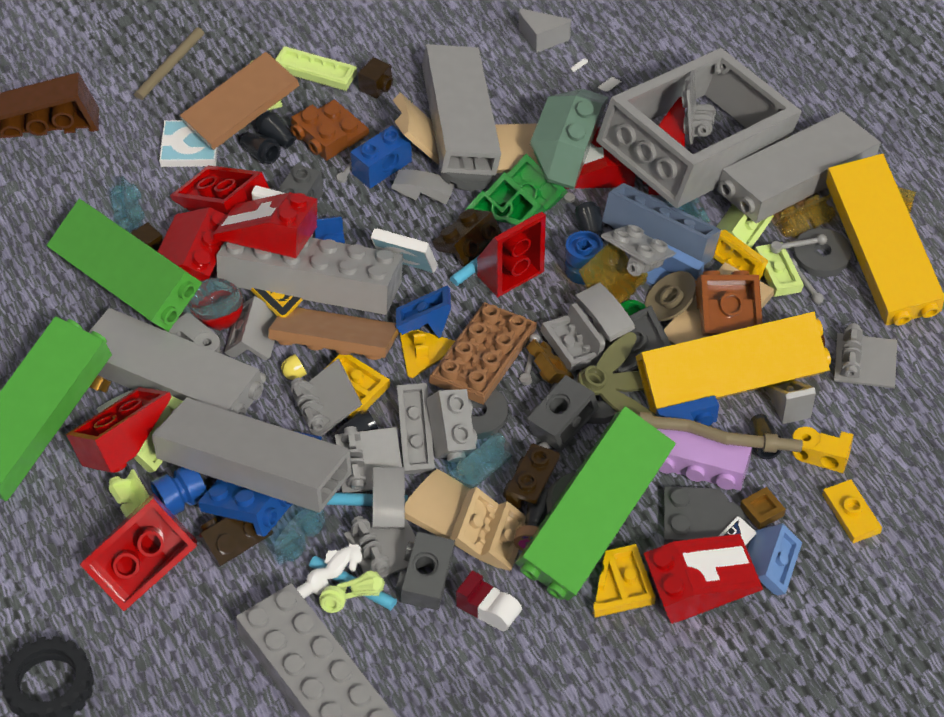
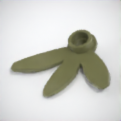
[577,332,655,416]

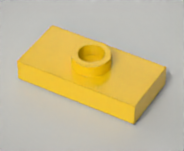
[713,229,768,279]
[822,479,882,543]

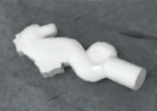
[296,544,362,598]

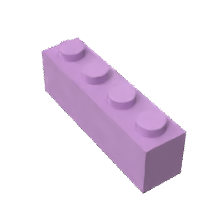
[658,429,752,491]

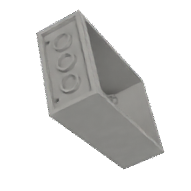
[596,48,802,208]

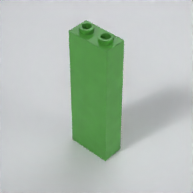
[46,198,202,332]
[0,316,112,502]
[515,406,676,601]

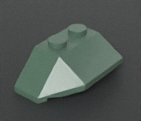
[530,89,609,190]

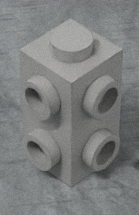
[427,389,477,462]

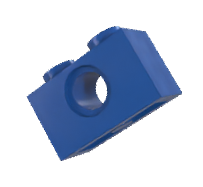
[350,125,412,189]

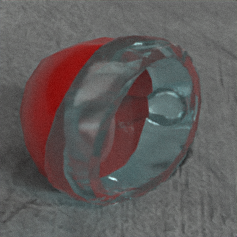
[187,278,243,331]

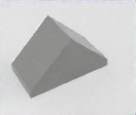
[519,8,571,53]
[766,380,816,424]

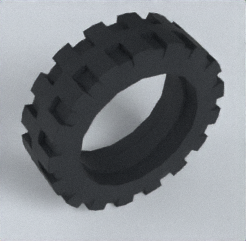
[1,636,94,717]

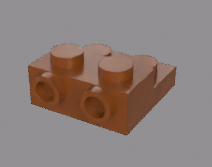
[291,99,369,161]
[695,270,763,336]

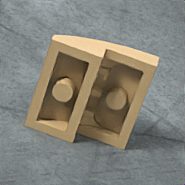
[393,92,439,164]
[495,123,540,173]
[405,469,472,539]
[450,487,526,571]

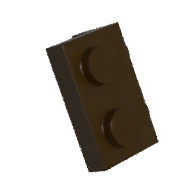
[432,209,502,267]
[503,443,560,511]
[195,517,274,568]

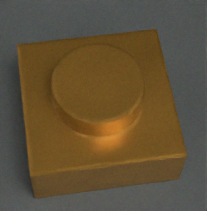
[740,487,786,530]

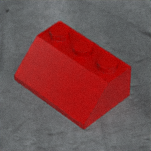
[157,207,227,298]

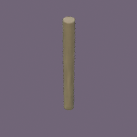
[134,27,204,100]

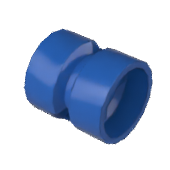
[565,231,603,285]
[150,467,207,516]

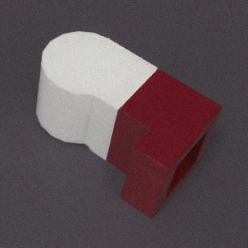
[456,570,522,631]

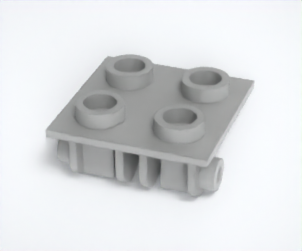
[682,71,716,144]
[601,225,676,276]
[834,323,897,389]
[290,359,362,437]
[335,426,402,493]
[343,516,416,578]

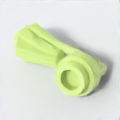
[319,571,385,613]

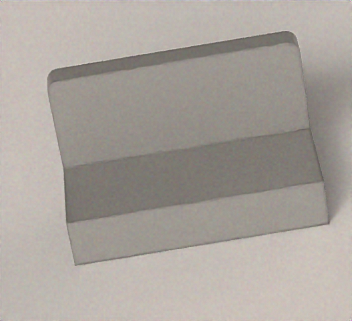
[224,296,277,361]

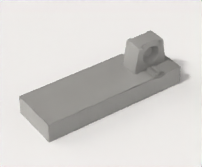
[397,383,435,474]

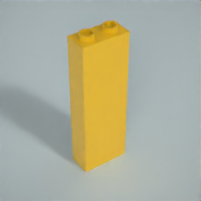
[826,153,944,326]
[635,312,831,414]

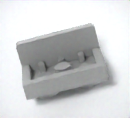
[540,303,605,372]

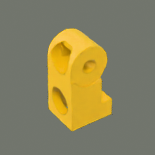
[791,427,854,473]

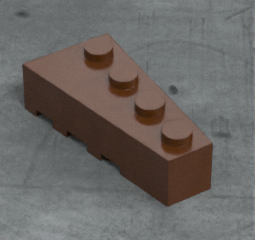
[0,72,99,138]

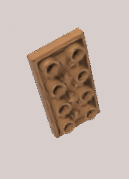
[180,52,300,150]
[429,302,537,405]
[268,307,399,360]

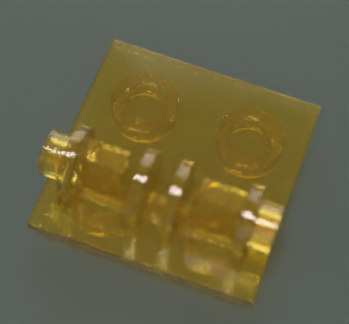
[579,242,648,304]

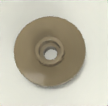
[645,271,696,321]

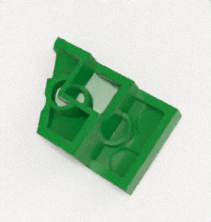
[465,154,568,225]

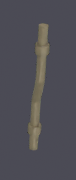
[614,412,803,453]

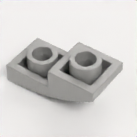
[391,169,455,205]
[575,283,635,342]
[372,467,405,529]

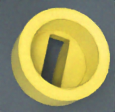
[281,354,307,380]

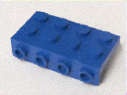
[198,431,322,537]

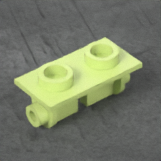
[108,470,150,518]

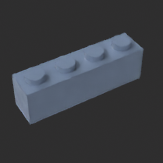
[602,183,721,265]

